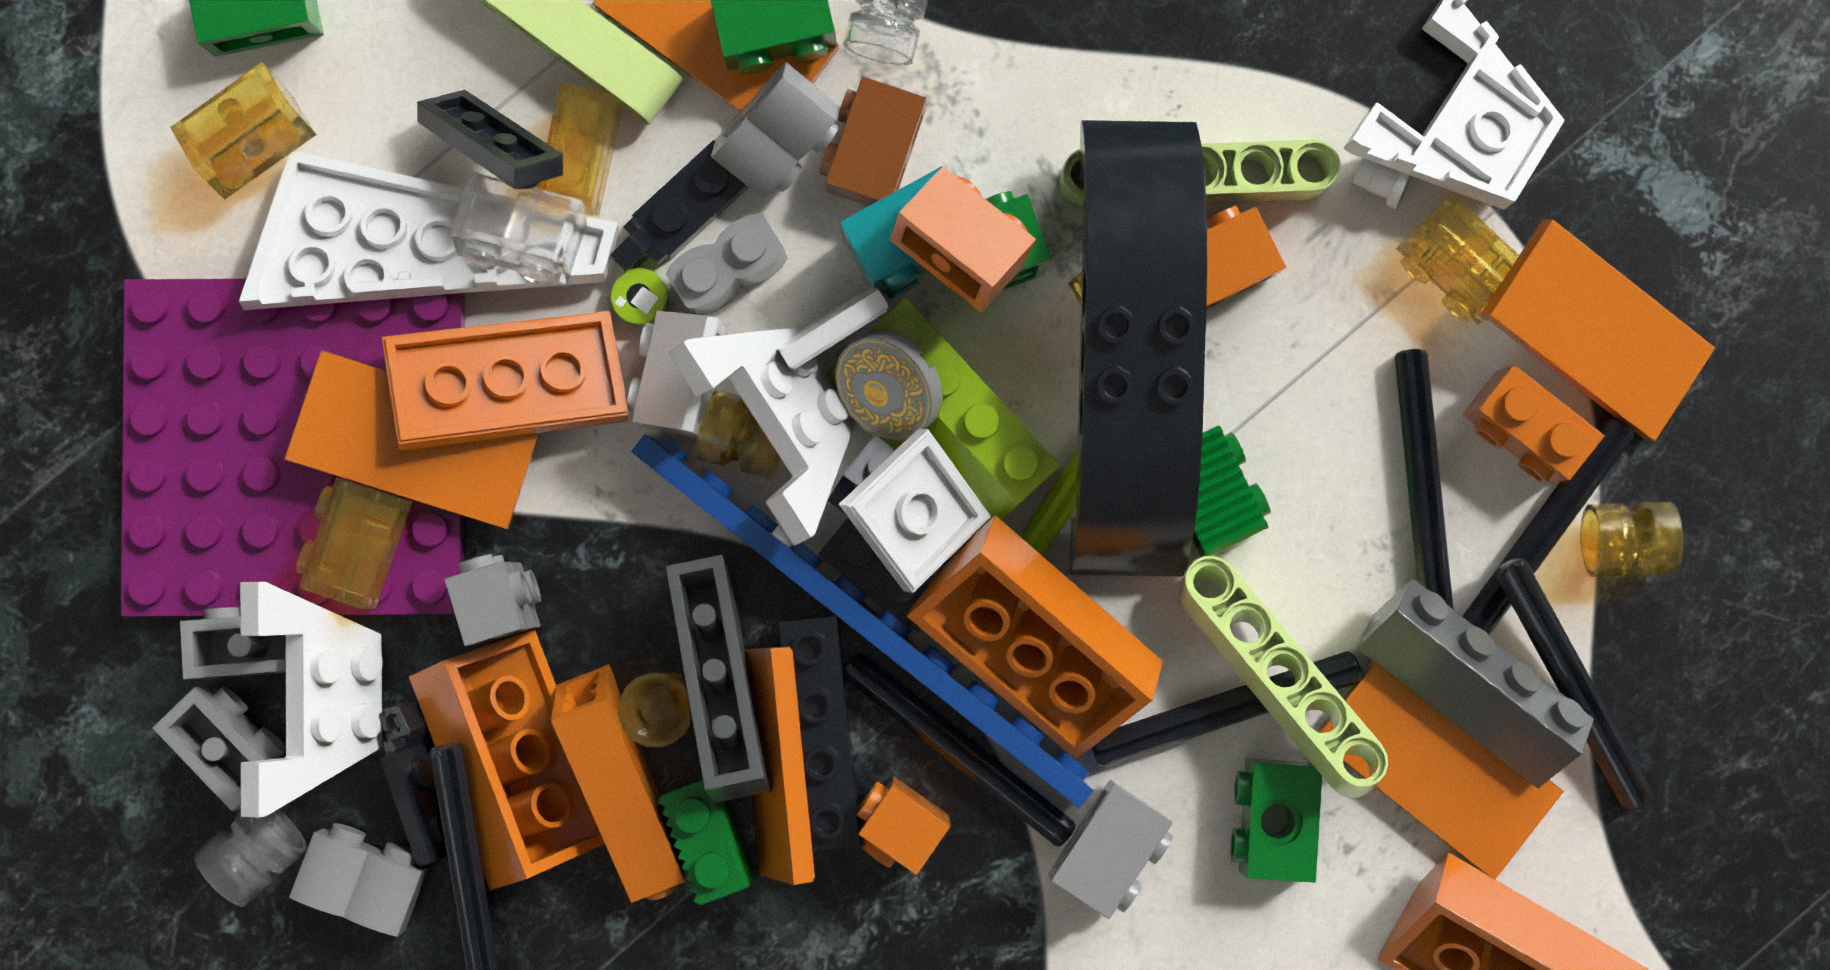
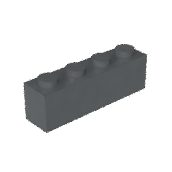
[666,555,771,803]
[1357,578,1594,789]

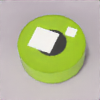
[611,268,669,327]

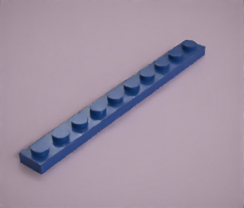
[631,434,1094,809]

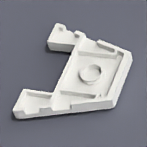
[1344,0,1565,210]
[667,327,856,546]
[240,582,383,818]

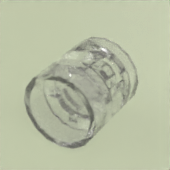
[843,0,929,65]
[194,809,307,907]

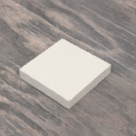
[778,286,889,369]
[839,429,991,593]

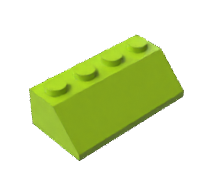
[827,297,1061,534]

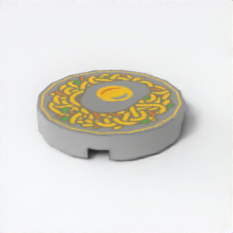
[835,330,943,442]

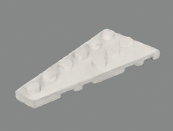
[239,150,619,310]

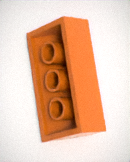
[907,515,1163,760]
[409,629,605,890]
[1378,852,1648,970]

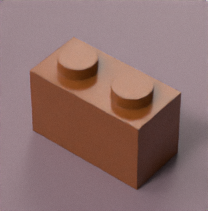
[820,76,926,206]

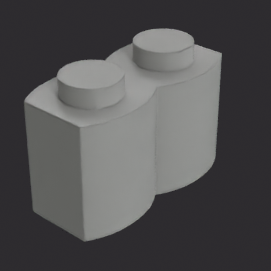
[711,62,839,199]
[666,214,788,315]
[289,823,429,937]

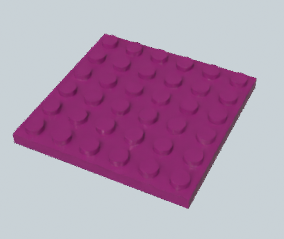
[121,279,465,616]

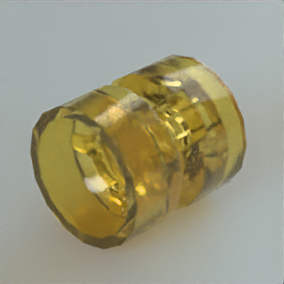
[695,389,781,481]
[1580,501,1683,577]
[618,670,694,748]

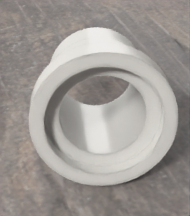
[1352,158,1412,209]

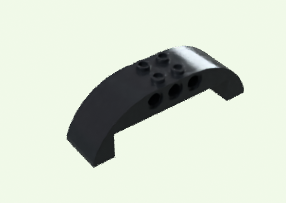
[1070,120,1207,577]

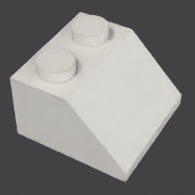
[627,311,728,440]

